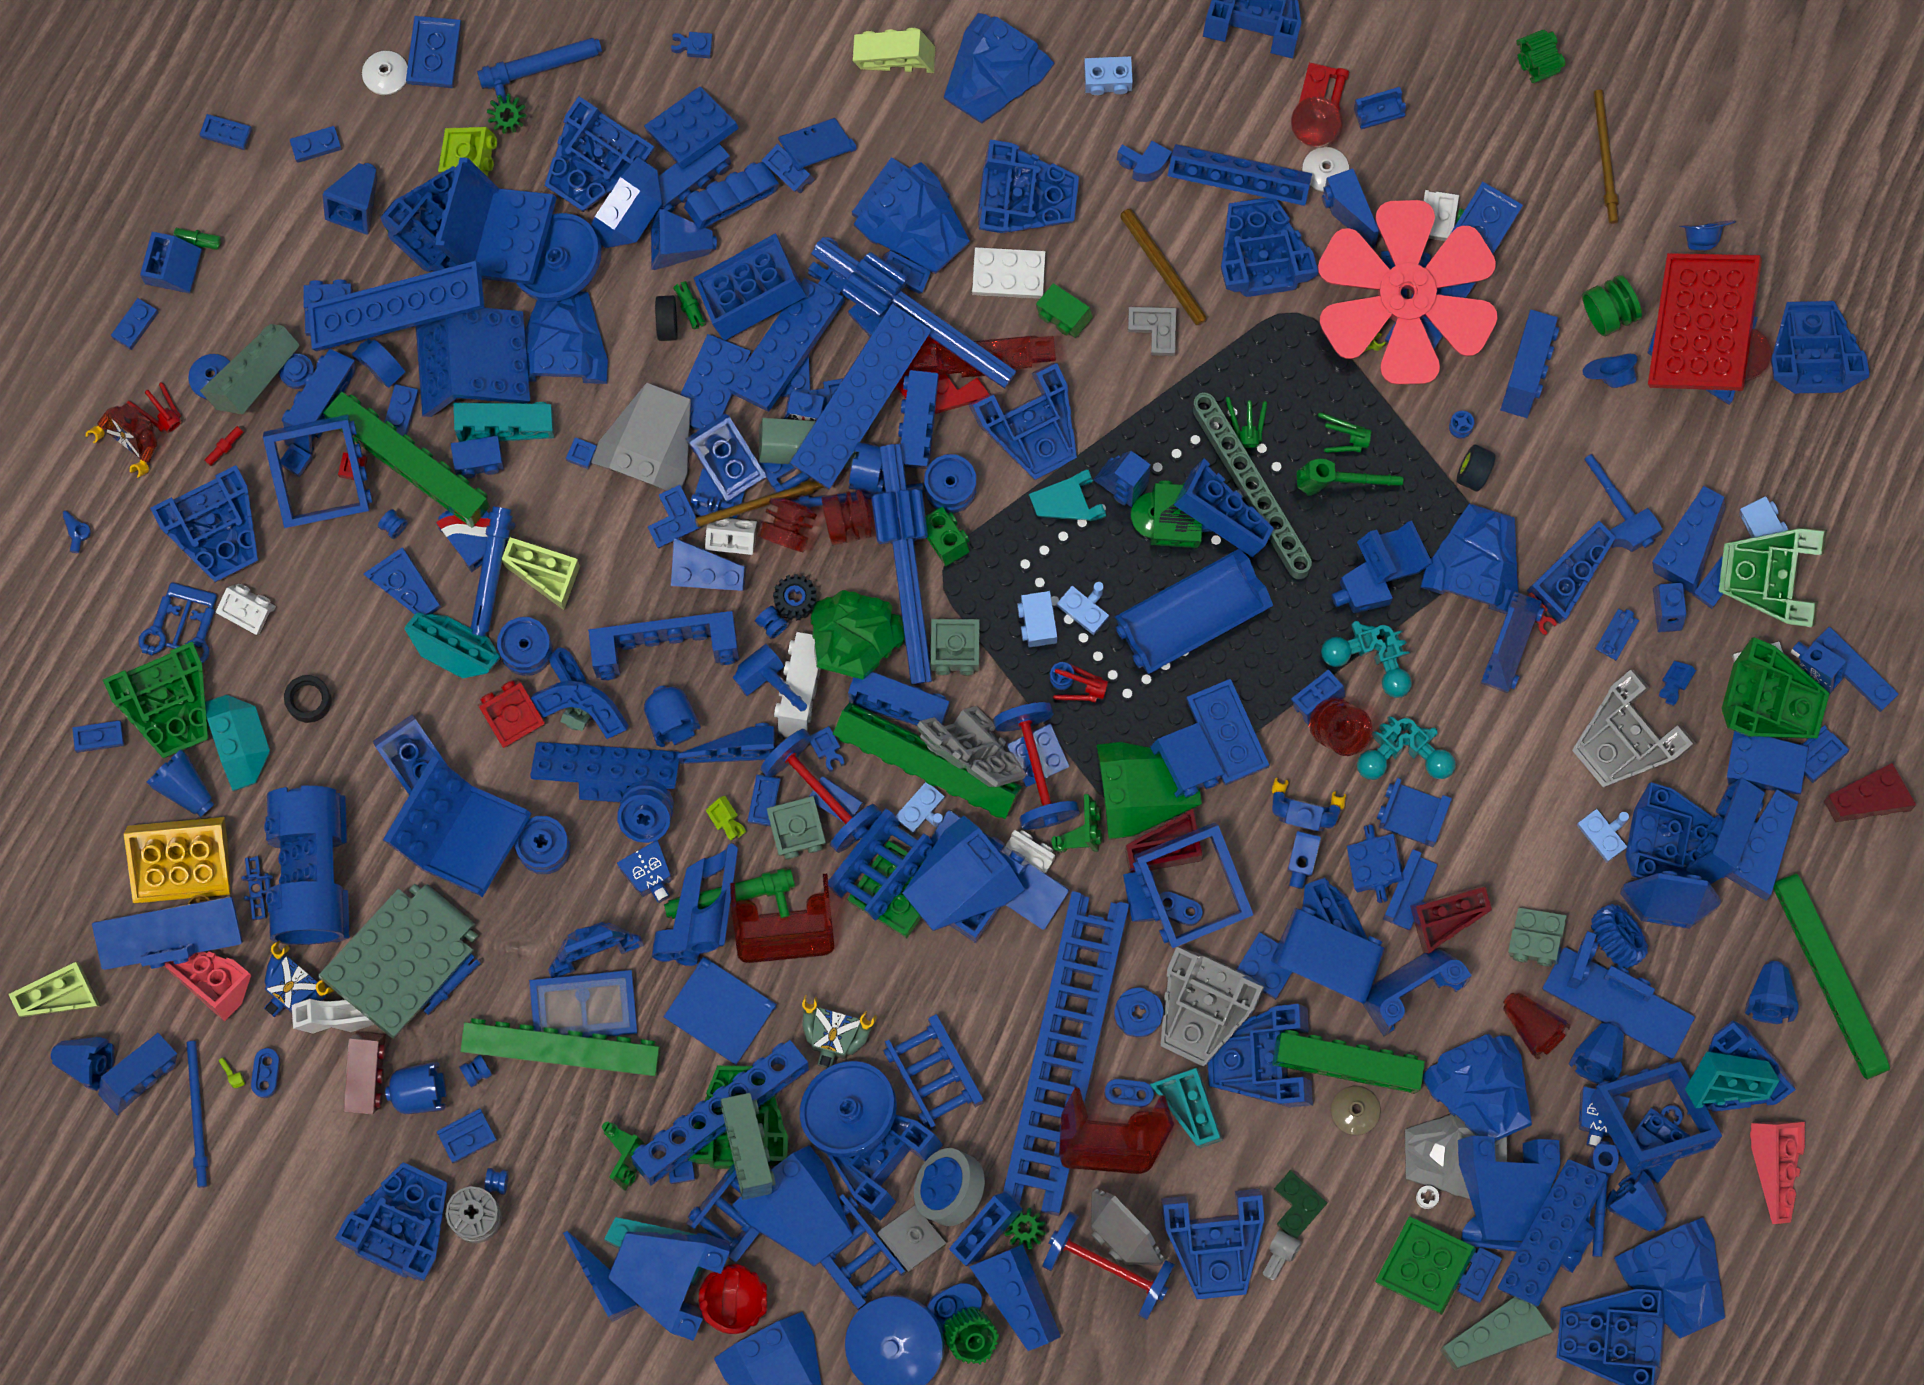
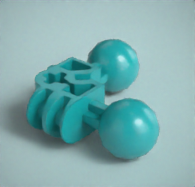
[1321,621,1412,698]
[1357,716,1456,780]

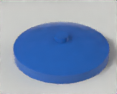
[516,213,602,302]
[800,1061,897,1157]
[845,1295,945,1385]

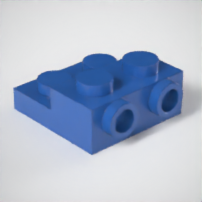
[304,279,353,336]

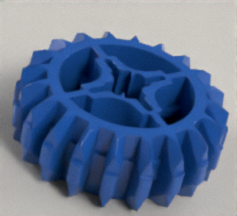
[1591,904,1648,968]

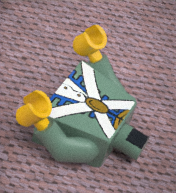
[802,995,877,1068]

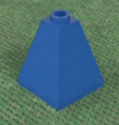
[323,163,377,235]
[650,209,717,270]

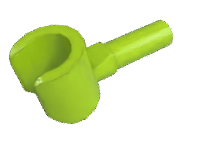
[1364,333,1386,352]
[219,1058,245,1088]

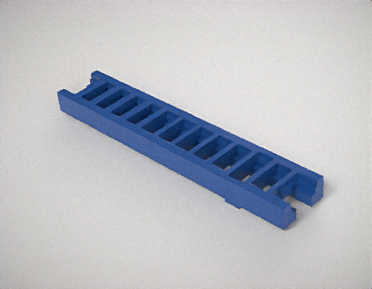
[1003,891,1129,1216]

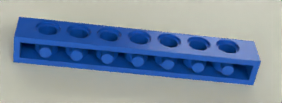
[631,1040,809,1186]

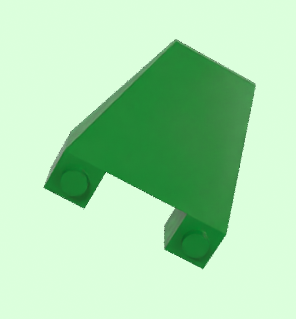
[1719,527,1827,627]

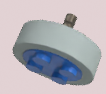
[914,1148,985,1226]

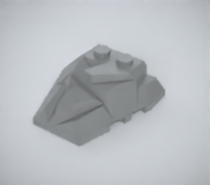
[917,706,1027,787]
[1405,1114,1507,1199]

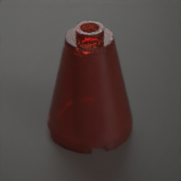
[1503,992,1571,1060]

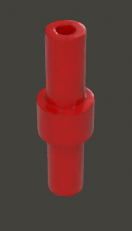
[204,426,244,466]

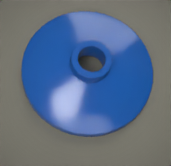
[188,354,230,399]

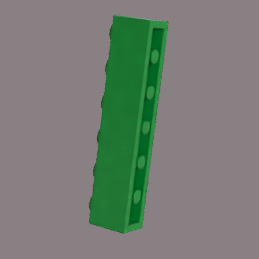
[1272,1030,1425,1094]

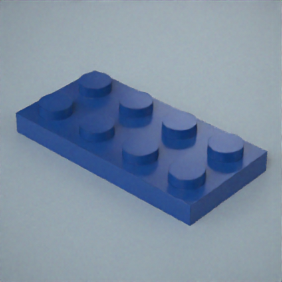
[680,334,751,431]
[1186,679,1270,786]

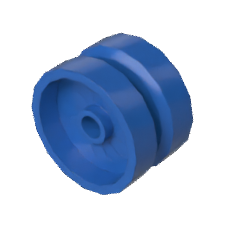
[924,454,976,513]
[497,617,553,676]
[617,780,674,843]
[514,816,570,874]

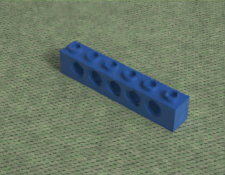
[1168,144,1312,206]

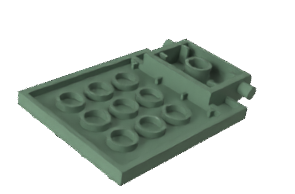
[319,884,478,1039]

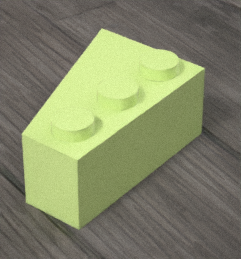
[853,28,935,73]
[502,537,580,610]
[9,962,100,1017]

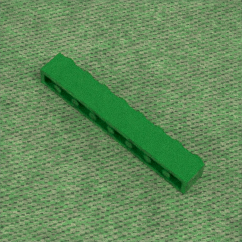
[323,392,490,528]
[833,702,1022,819]
[460,1018,661,1076]

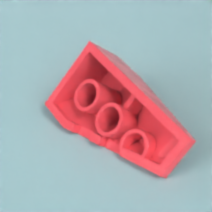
[164,951,251,1021]

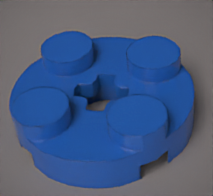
[1114,988,1163,1038]

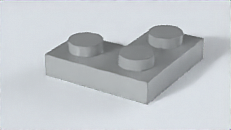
[1128,307,1176,356]

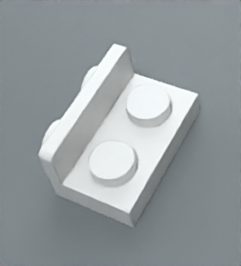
[216,584,276,635]
[1005,830,1055,873]

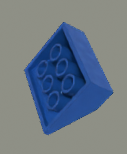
[694,233,806,341]

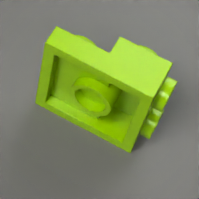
[438,127,497,177]

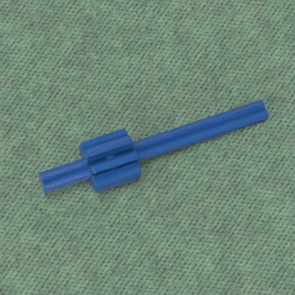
[811,237,1017,389]
[871,444,932,685]

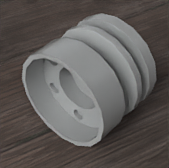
[446,1186,502,1244]

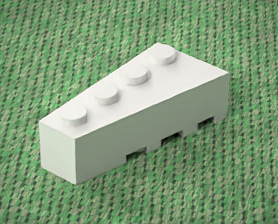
[774,632,821,739]

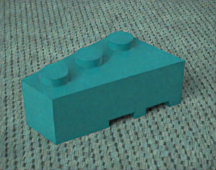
[1685,1051,1780,1108]
[1150,1068,1223,1149]

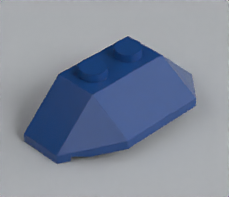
[591,157,662,248]
[1303,878,1368,940]

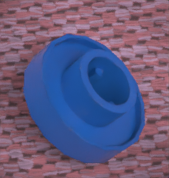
[279,354,314,389]

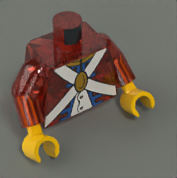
[86,403,157,478]

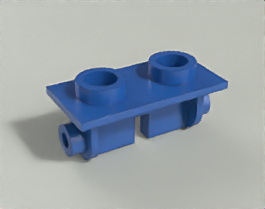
[1595,609,1639,661]

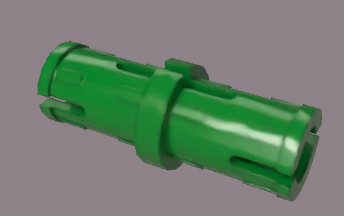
[673,281,706,330]

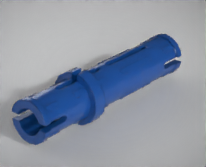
[421,954,481,1015]

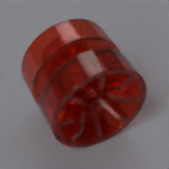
[1291,97,1343,148]

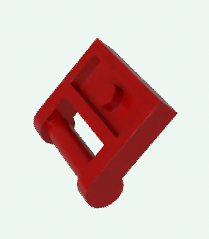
[1298,62,1350,116]

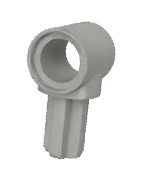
[1263,1230,1302,1280]

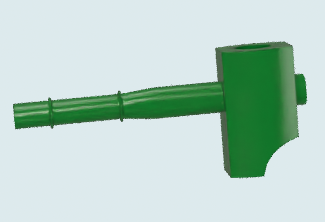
[1297,459,1403,496]

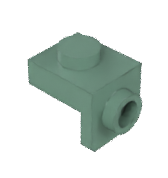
[560,707,591,731]

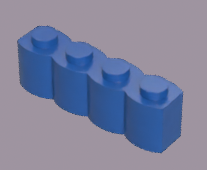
[684,162,779,229]

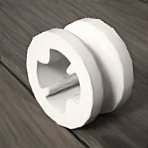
[1416,1186,1439,1209]

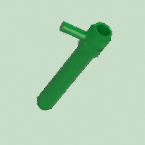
[664,868,795,919]

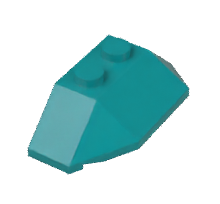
[405,612,500,678]
[205,695,271,792]

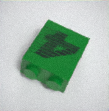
[1151,481,1202,548]

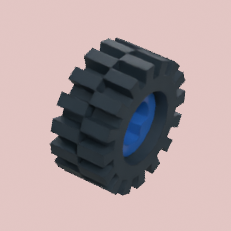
[773,574,817,621]

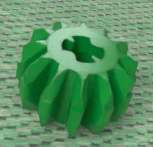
[487,93,527,134]
[1004,1208,1046,1250]

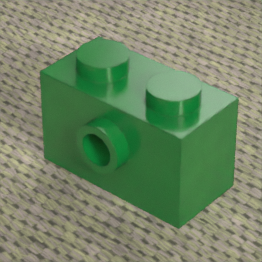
[1036,283,1093,338]

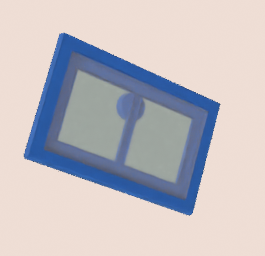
[529,970,638,1038]

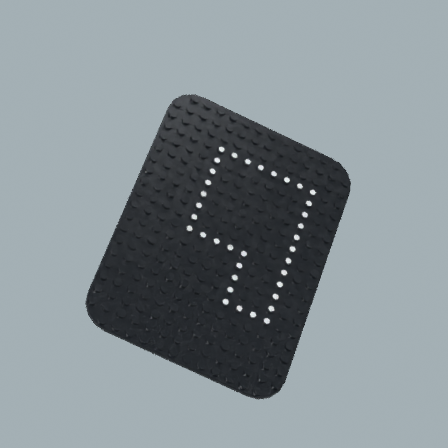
[942,313,1469,798]

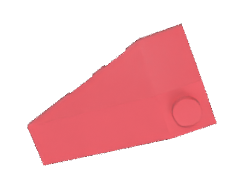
[1750,1121,1805,1224]

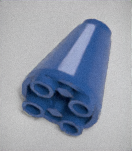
[146,749,214,817]

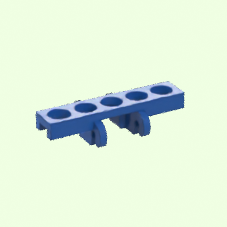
[241,856,273,921]

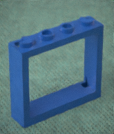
[263,415,373,528]
[1133,822,1253,948]
[1590,1062,1722,1174]

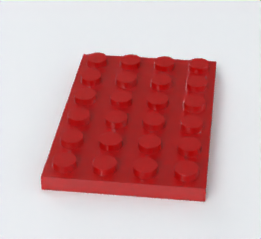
[1648,253,1762,391]

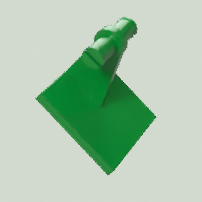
[1051,794,1102,853]
[602,1121,646,1191]

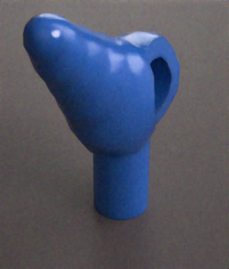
[63,511,91,554]

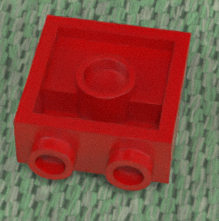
[478,680,545,748]

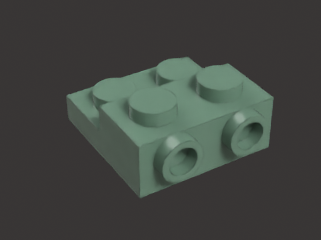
[931,619,979,676]
[767,796,827,860]
[1508,907,1567,967]

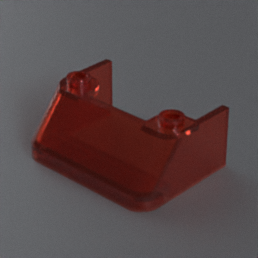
[730,873,835,963]
[1059,1087,1174,1174]

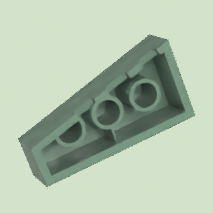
[200,324,300,415]
[721,1093,776,1200]
[1440,1297,1553,1370]

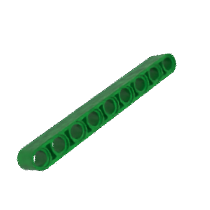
[1773,873,1890,1080]

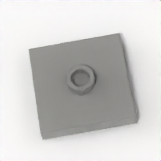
[877,1205,946,1272]

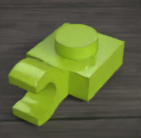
[705,796,746,840]

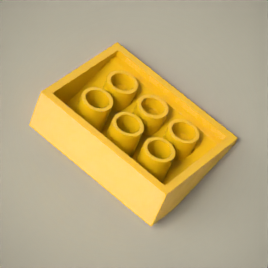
[124,817,230,903]

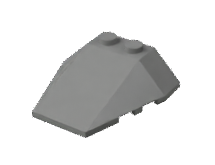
[591,383,691,491]
[1160,946,1264,1067]
[1091,1188,1165,1266]

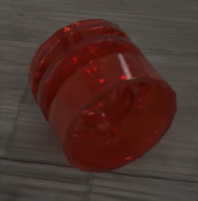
[821,489,872,546]
[757,497,818,553]
[1309,697,1373,756]

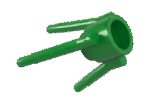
[1226,397,1267,448]
[1318,412,1371,452]

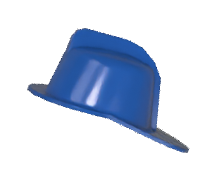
[1679,220,1736,250]
[1582,354,1638,388]
[927,1283,982,1332]

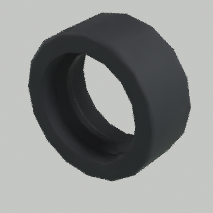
[655,295,678,341]
[284,675,331,723]

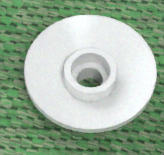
[362,51,408,95]
[1302,147,1349,192]

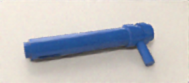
[477,38,602,110]
[470,506,515,636]

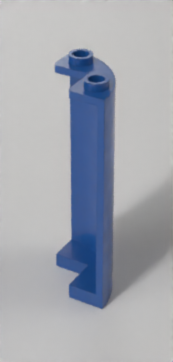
[1115,549,1273,674]

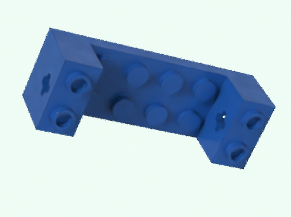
[588,611,739,681]

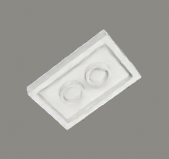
[972,248,1045,299]

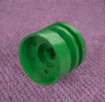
[1582,275,1642,337]

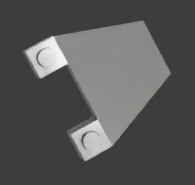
[1572,670,1696,787]

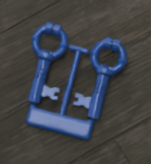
[138,582,217,663]

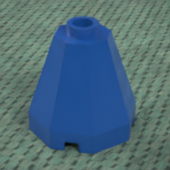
[1745,961,1799,1024]
[1569,1022,1624,1084]
[51,1037,114,1091]
[1606,1170,1667,1232]

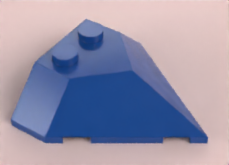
[1687,1021,1796,1115]

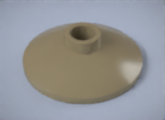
[1331,1086,1380,1135]

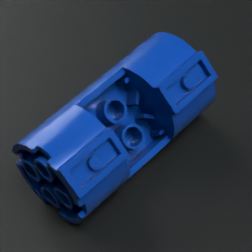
[264,786,349,945]

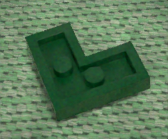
[1274,1171,1327,1239]

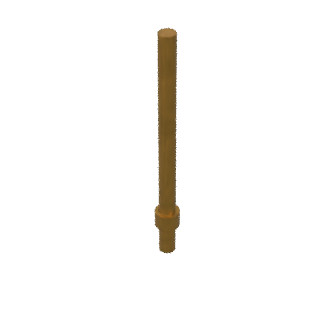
[1594,90,1619,224]
[695,480,825,527]

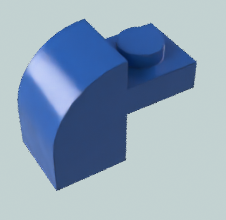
[1117,141,1172,182]
[352,338,405,388]

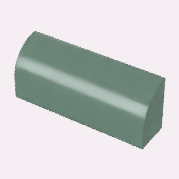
[759,418,856,468]

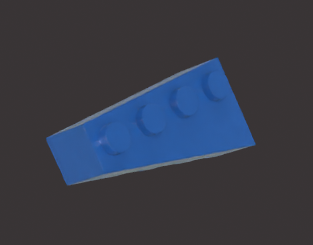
[282,348,355,455]
[1527,521,1616,624]

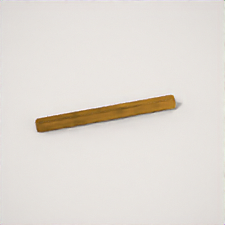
[1120,208,1206,326]

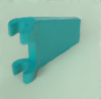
[1029,470,1106,521]

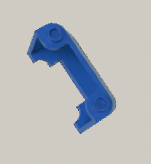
[1271,906,1385,1004]
[1363,948,1472,1037]

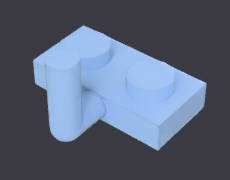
[1057,582,1109,635]
[896,782,945,834]
[1577,809,1629,863]

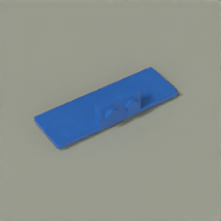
[530,742,680,802]
[931,810,1069,930]
[92,897,243,970]
[1542,947,1695,1059]
[1498,1160,1608,1306]

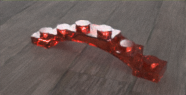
[913,336,1056,378]

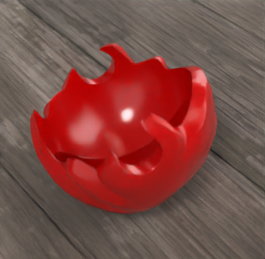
[698,1264,767,1334]

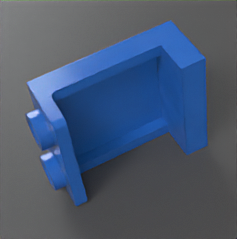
[1150,722,1224,798]

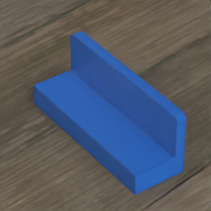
[1383,849,1437,930]

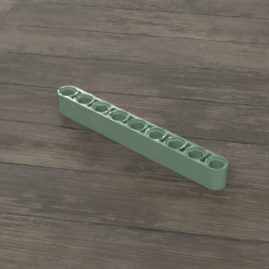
[1193,393,1312,579]

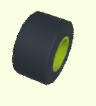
[1456,444,1496,492]

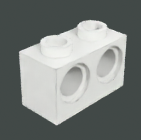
[705,518,757,555]

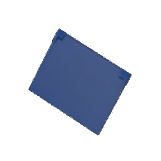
[663,957,777,1065]

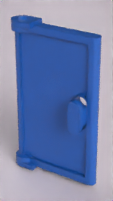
[778,118,857,171]

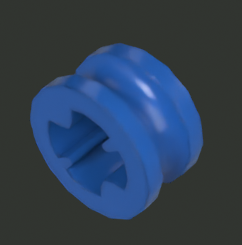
[1660,1106,1683,1126]

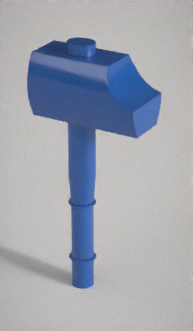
[1584,454,1663,552]
[733,644,807,711]
[1587,1141,1619,1257]

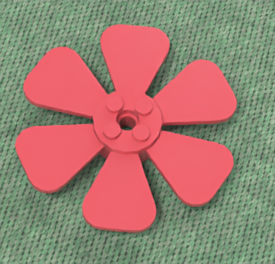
[1318,200,1497,385]

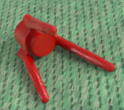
[127,382,182,433]
[1053,664,1108,703]

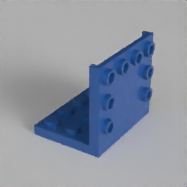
[435,157,557,285]
[416,308,530,417]
[383,756,532,897]

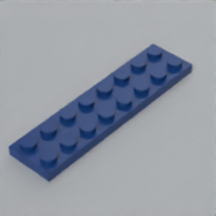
[1385,182,1523,350]
[308,261,485,351]
[789,304,931,489]

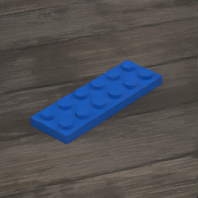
[728,278,845,412]

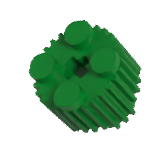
[1516,29,1565,83]
[944,1307,999,1365]

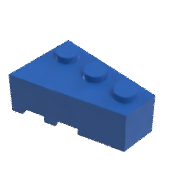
[98,1033,177,1116]

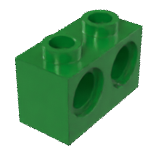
[925,506,970,567]

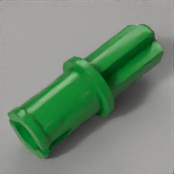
[173,227,221,250]

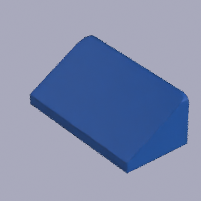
[1123,871,1155,922]

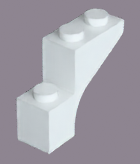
[292,999,374,1033]

